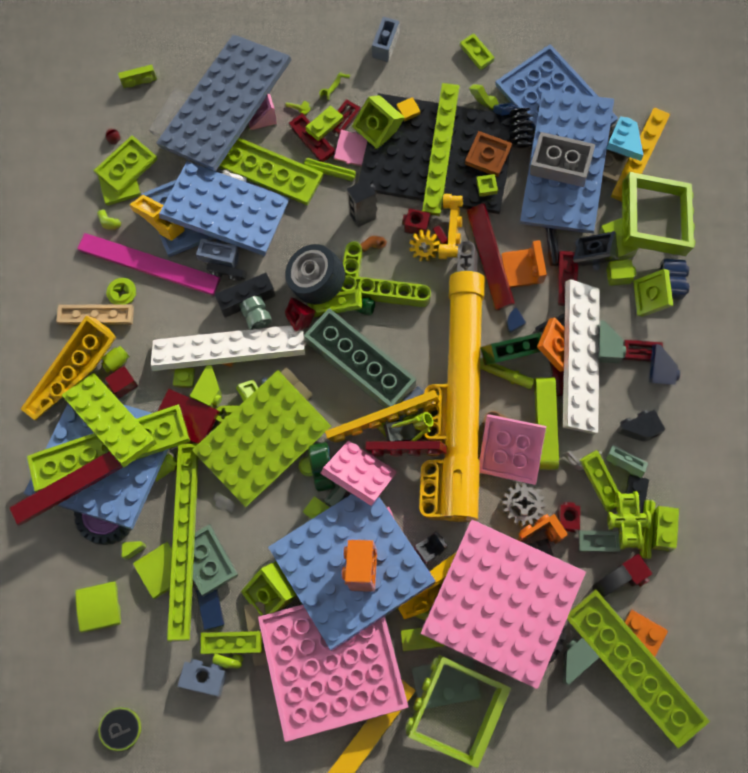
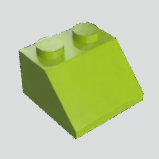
[351,95,405,149]
[240,561,297,616]

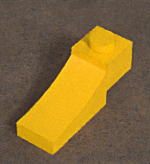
[130,195,185,241]

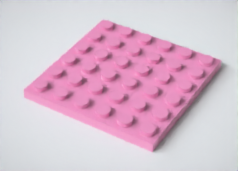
[421,520,586,689]
[258,605,409,742]

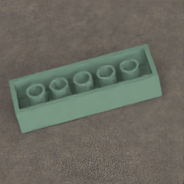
[304,308,416,408]

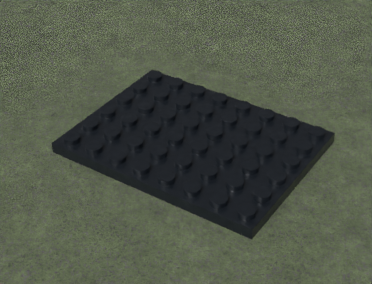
[358,93,513,214]

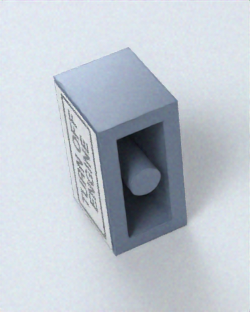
[372,17,400,62]

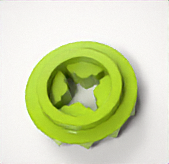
[106,278,136,305]

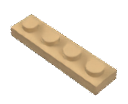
[56,305,134,325]

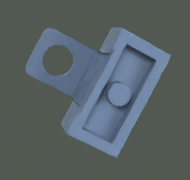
[196,238,239,268]

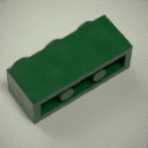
[480,333,541,366]

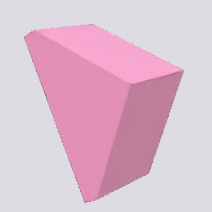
[249,94,277,130]

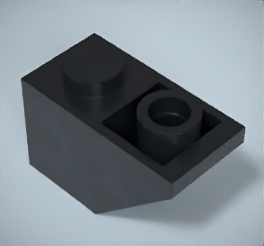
[617,409,666,442]

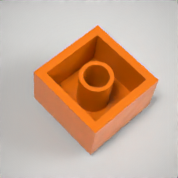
[342,540,377,592]

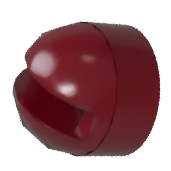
[105,128,121,144]

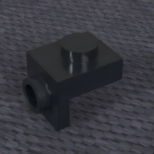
[413,531,448,564]

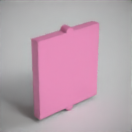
[334,130,367,167]

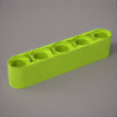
[534,377,559,470]

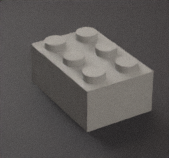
[530,132,595,187]

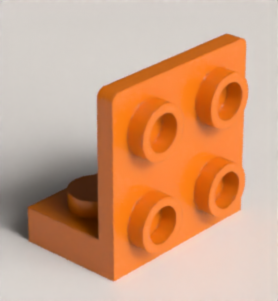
[501,240,547,288]
[517,514,568,545]

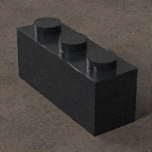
[347,179,378,228]
[214,272,276,318]

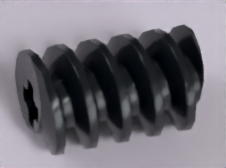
[510,108,533,148]

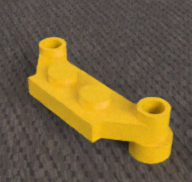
[439,194,463,259]

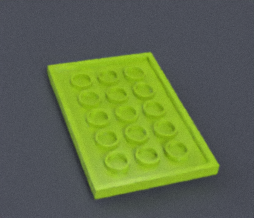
[192,370,332,507]

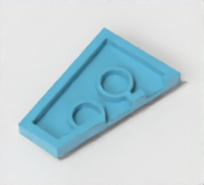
[606,116,643,161]

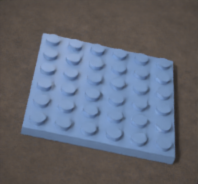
[24,404,168,530]
[268,494,436,651]

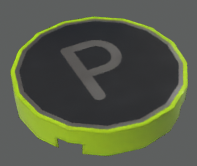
[99,707,142,751]

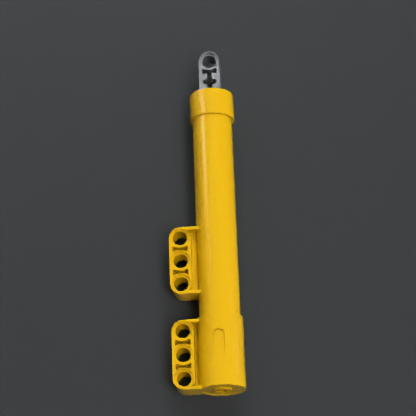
[419,240,485,522]

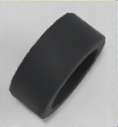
[591,565,632,598]

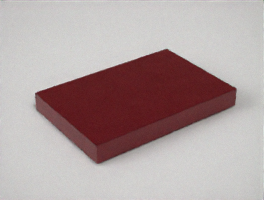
[158,389,220,444]

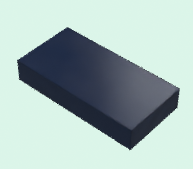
[196,589,225,631]

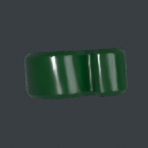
[308,442,335,492]

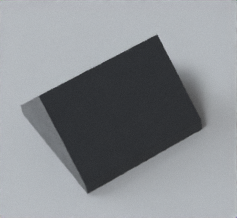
[573,231,619,266]

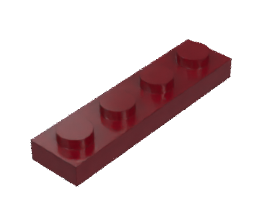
[366,441,447,457]

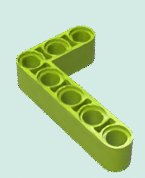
[341,241,431,307]

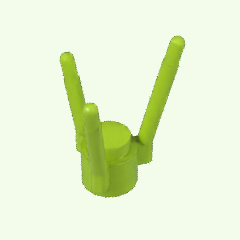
[391,412,433,441]

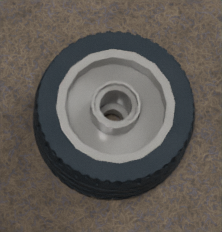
[285,244,345,305]

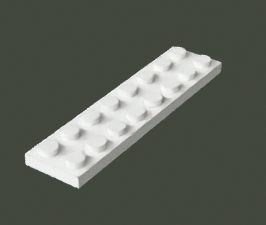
[563,279,599,434]
[151,325,305,371]

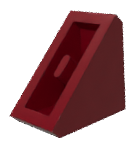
[284,297,316,331]

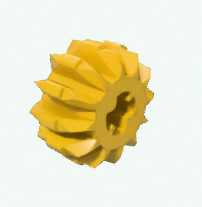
[409,230,440,262]

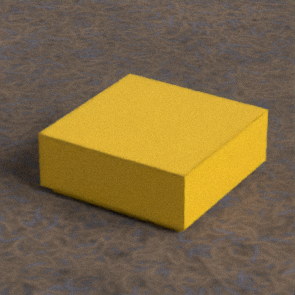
[397,97,421,121]

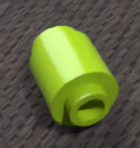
[101,346,130,373]

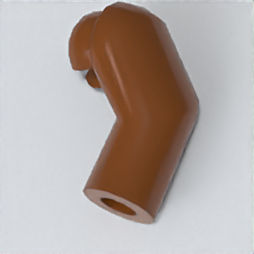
[360,235,387,252]

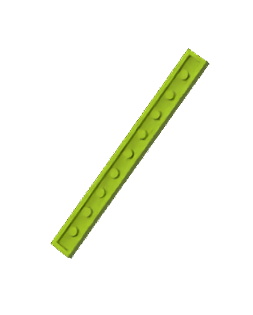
[167,443,199,642]

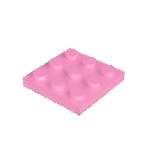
[479,414,547,485]
[321,440,397,506]

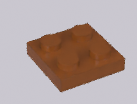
[465,131,512,177]

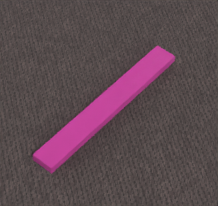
[77,233,220,296]

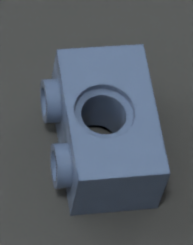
[178,659,227,696]

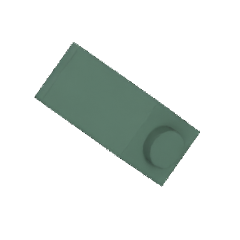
[598,320,626,364]
[563,638,599,685]

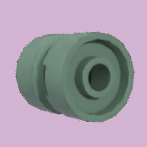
[240,296,272,330]

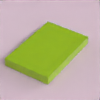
[93,135,158,195]

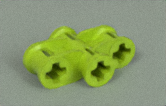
[607,491,651,550]

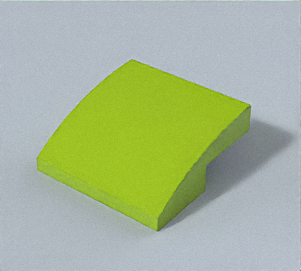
[133,542,172,600]
[75,581,121,633]

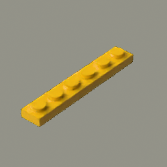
[611,107,670,202]
[325,390,440,443]

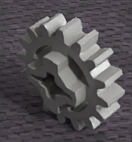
[502,483,546,527]

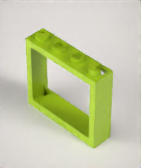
[622,172,696,256]
[405,655,511,768]

